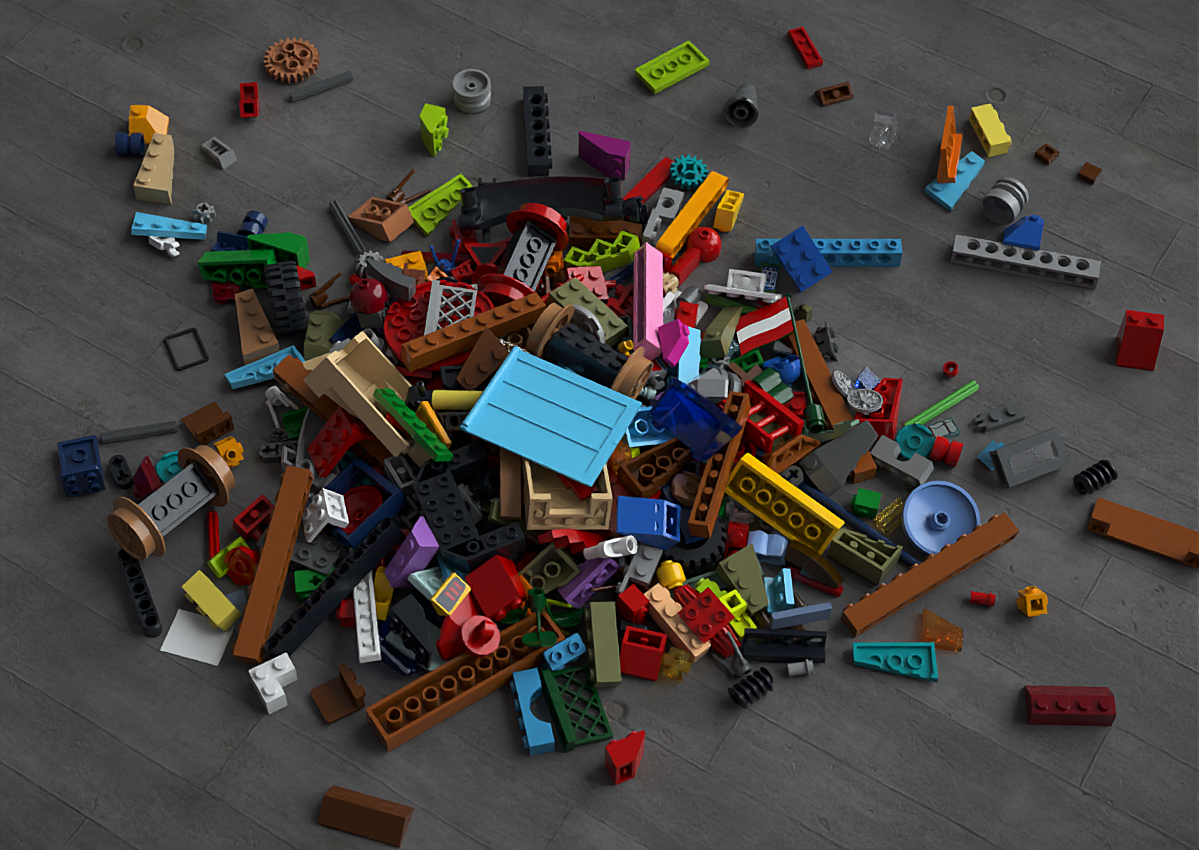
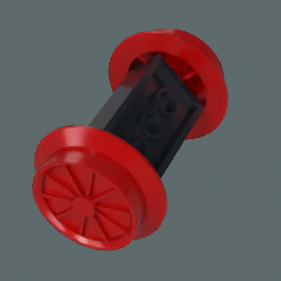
[477,203,568,307]

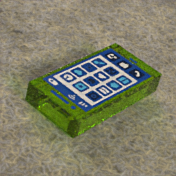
[761,262,781,294]

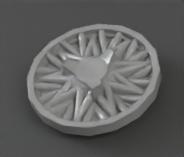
[831,370,857,398]
[847,389,883,413]

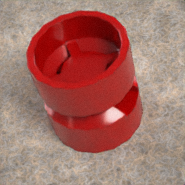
[930,435,964,467]

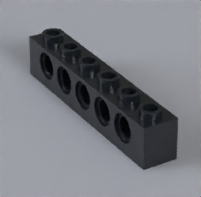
[523,86,552,177]

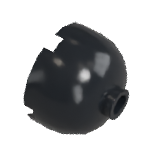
[622,196,648,232]

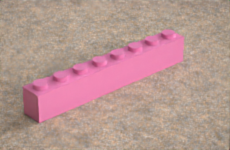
[633,242,663,361]

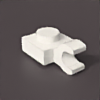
[149,236,179,257]

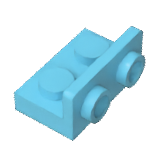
[763,568,794,614]

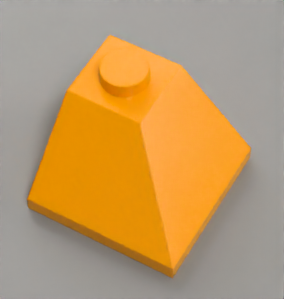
[129,105,169,146]

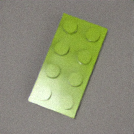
[634,41,710,94]

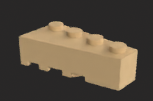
[133,133,175,205]

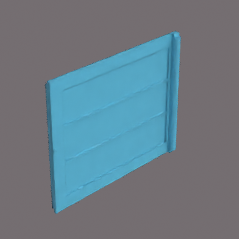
[460,346,642,487]

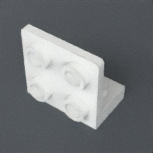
[302,488,349,543]

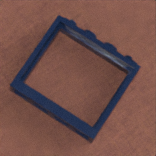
[306,457,409,549]

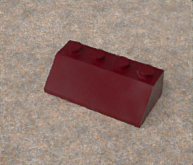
[1024,685,1117,726]

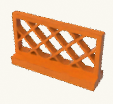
[937,106,962,183]

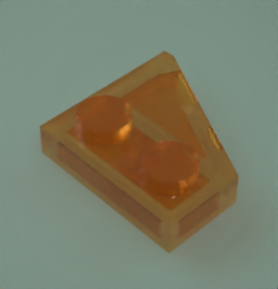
[921,608,963,652]

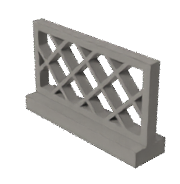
[424,280,477,352]

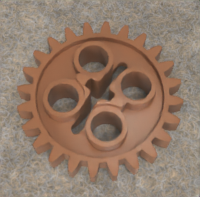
[264,37,320,83]

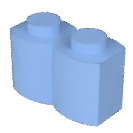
[747,530,789,565]

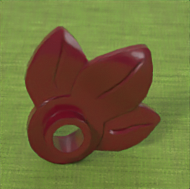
[212,281,242,304]

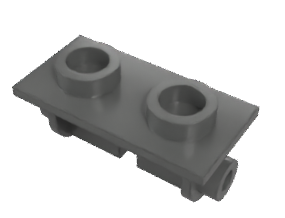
[815,321,839,361]

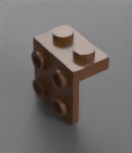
[310,663,366,724]

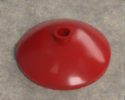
[338,485,384,535]

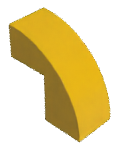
[374,566,396,620]

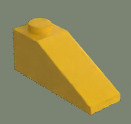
[713,190,744,232]

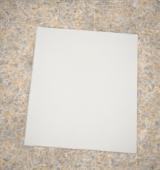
[160,609,234,666]

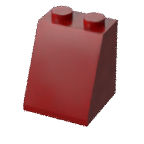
[1116,310,1164,371]
[464,555,528,621]

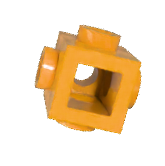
[213,436,244,468]
[1016,586,1048,617]

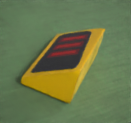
[430,573,471,616]

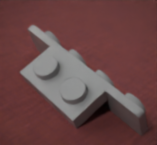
[615,541,663,595]

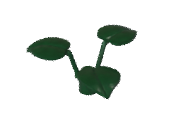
[496,588,584,648]

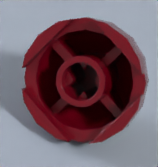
[349,278,389,315]

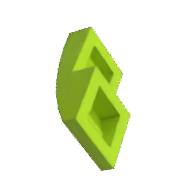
[206,536,250,578]

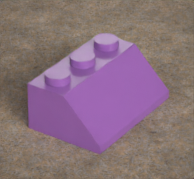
[384,516,440,587]
[557,557,621,609]

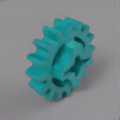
[669,154,708,190]

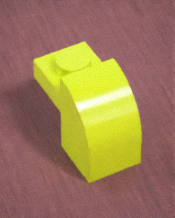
[719,589,757,641]

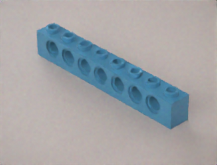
[754,239,902,267]

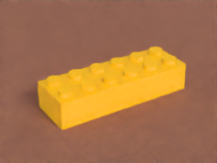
[725,453,845,555]

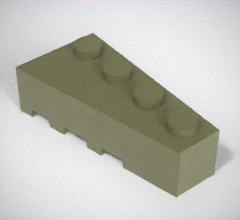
[583,602,621,688]

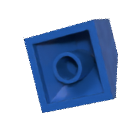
[1003,215,1044,250]

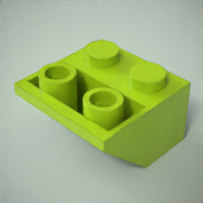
[419,103,449,157]

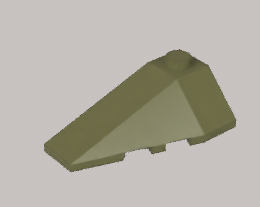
[699,306,743,358]

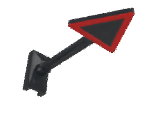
[464,178,508,266]

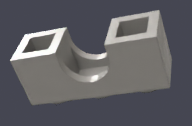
[870,435,934,486]

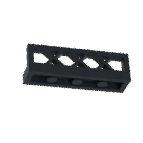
[742,628,827,663]

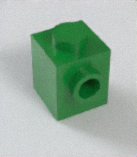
[850,488,882,519]

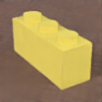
[969,104,1011,157]
[181,570,243,632]

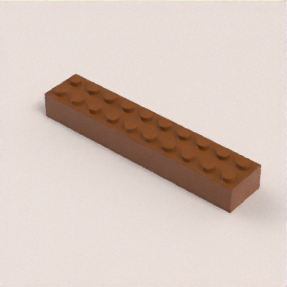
[365,608,566,752]

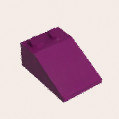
[578,131,631,180]

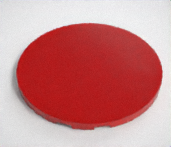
[383,280,495,371]

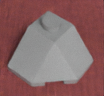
[685,368,728,409]

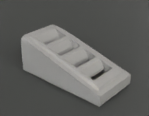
[201,137,237,169]

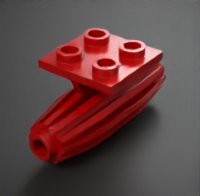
[672,584,741,659]

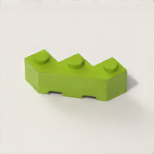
[563,231,640,272]

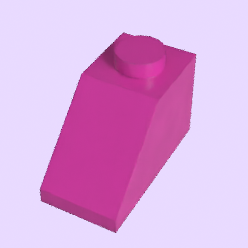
[658,319,690,367]

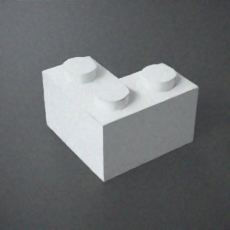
[248,653,298,714]

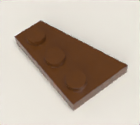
[455,327,510,391]

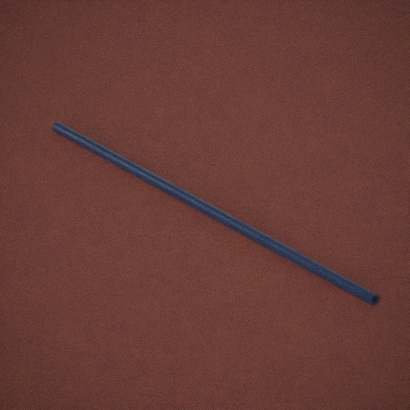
[652,383,921,567]

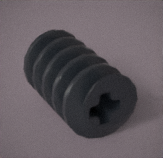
[1073,460,1118,495]
[728,667,773,709]

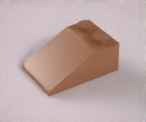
[348,197,414,242]

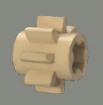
[663,273,679,295]

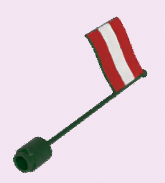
[736,293,825,433]

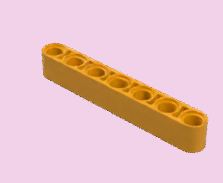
[655,171,729,259]

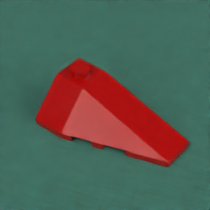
[854,378,903,441]

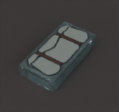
[926,417,961,443]

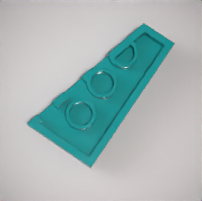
[852,642,938,683]

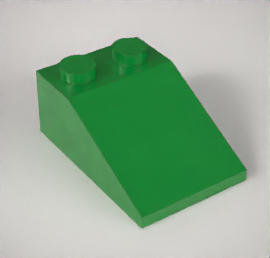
[247,232,310,269]

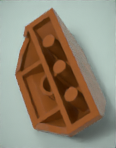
[761,434,821,475]

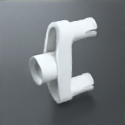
[583,536,637,560]

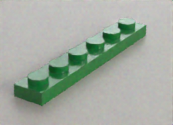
[373,388,453,462]

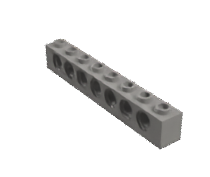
[951,235,1101,289]

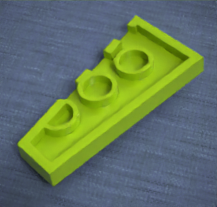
[408,174,472,237]

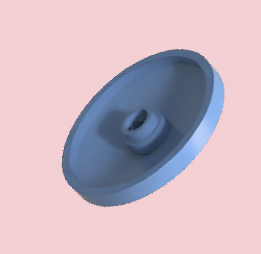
[901,481,980,556]

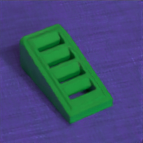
[729,349,764,373]

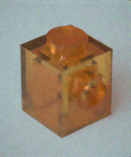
[607,440,632,475]

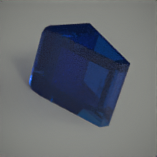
[855,367,881,390]

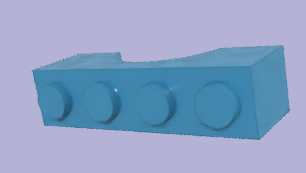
[510,668,555,756]

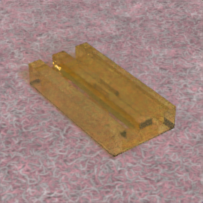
[873,496,905,535]

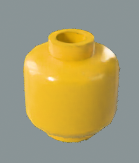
[656,560,686,592]

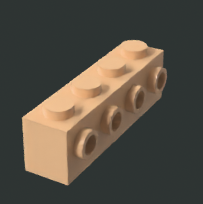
[644,583,711,665]

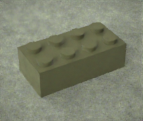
[545,277,628,347]

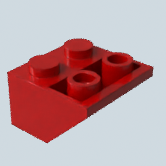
[619,626,667,682]
[604,730,645,786]

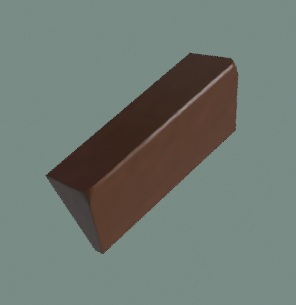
[815,81,854,106]

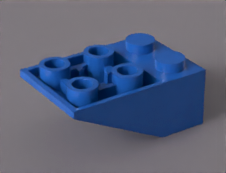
[616,496,681,551]

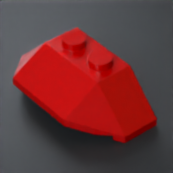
[436,590,486,661]

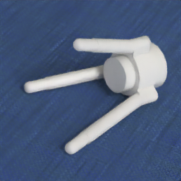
[265,386,300,433]

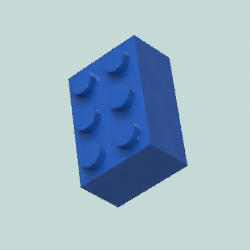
[770,225,832,293]

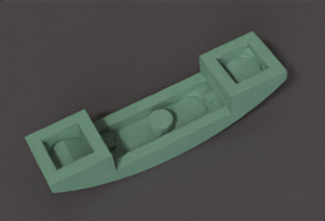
[783,419,859,442]

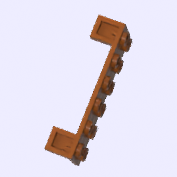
[1087,498,1199,569]

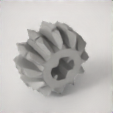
[354,250,384,279]

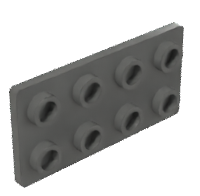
[256,522,345,576]

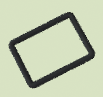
[164,327,209,371]

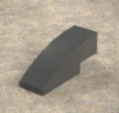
[367,258,416,302]

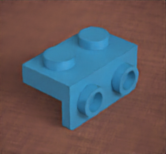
[542,633,587,672]

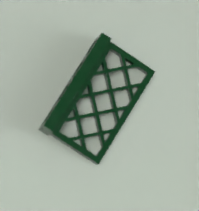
[540,665,614,753]

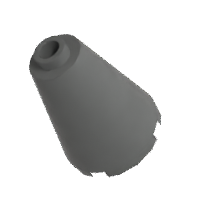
[724,83,759,128]

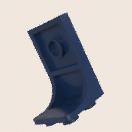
[57,435,106,498]

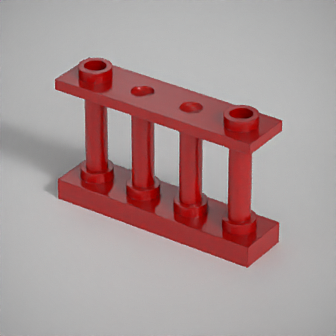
[715,379,804,454]

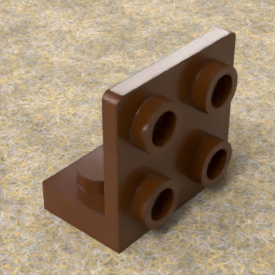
[182,402,234,445]

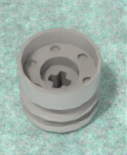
[981,176,1029,225]

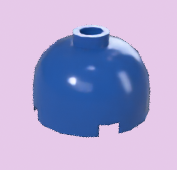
[763,355,801,386]

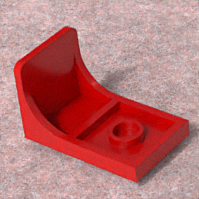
[307,405,380,478]

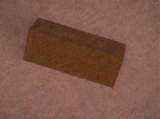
[318,785,414,848]

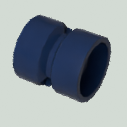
[115,132,145,156]
[237,210,268,236]

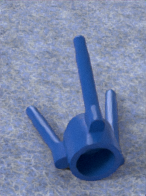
[429,239,460,277]

